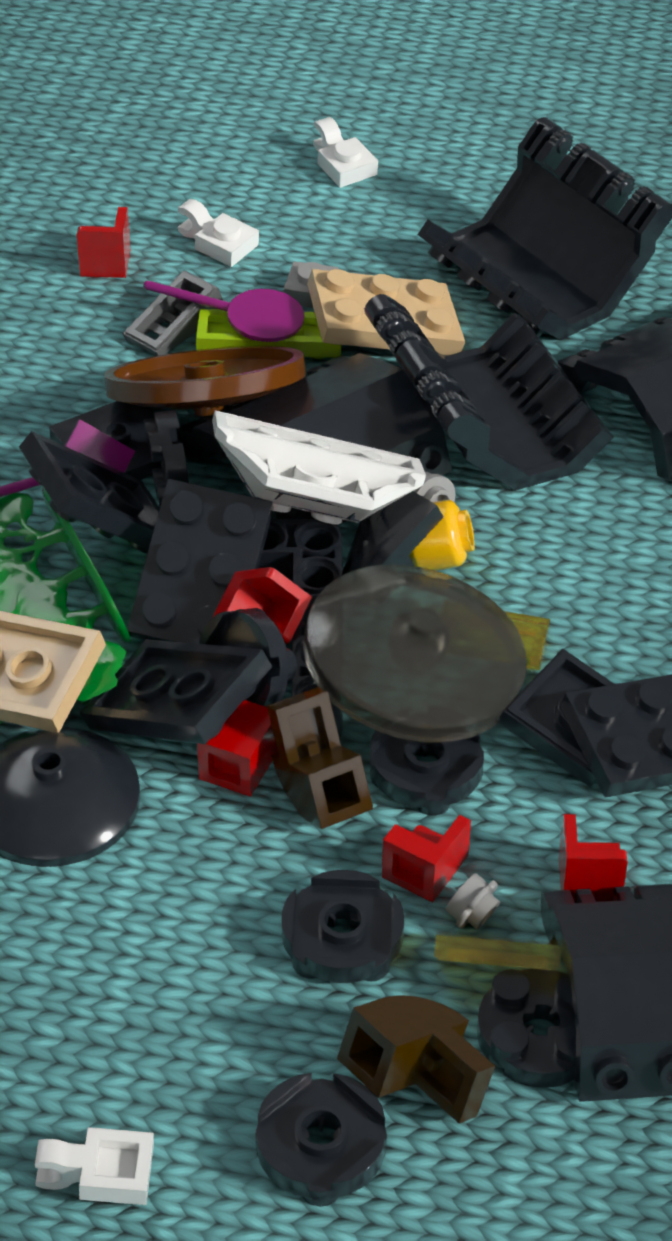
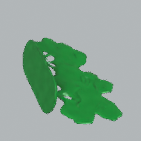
[0,487,131,724]

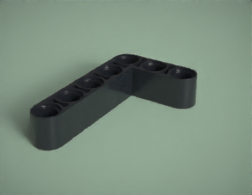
[258,519,343,739]

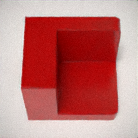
[76,207,131,278]
[212,567,312,644]
[197,700,278,797]
[558,814,628,902]
[382,815,471,903]

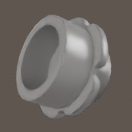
[445,873,500,929]

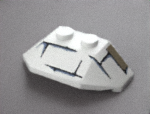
[212,410,426,524]

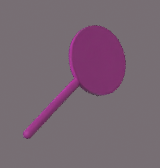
[143,280,304,342]

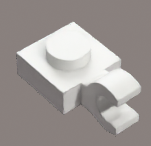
[313,117,378,188]
[178,199,259,267]
[35,1127,154,1205]

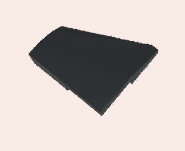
[342,491,444,605]

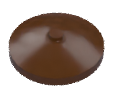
[104,346,306,416]

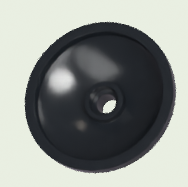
[0,727,140,867]

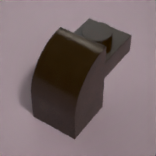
[267,687,373,829]
[337,995,495,1124]

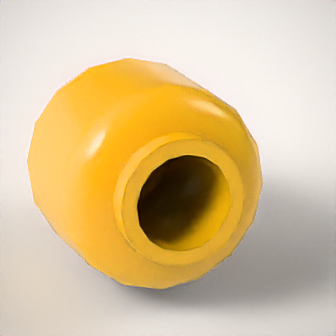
[408,500,475,573]

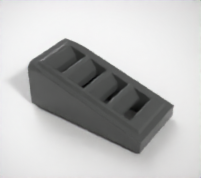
[122,270,223,356]

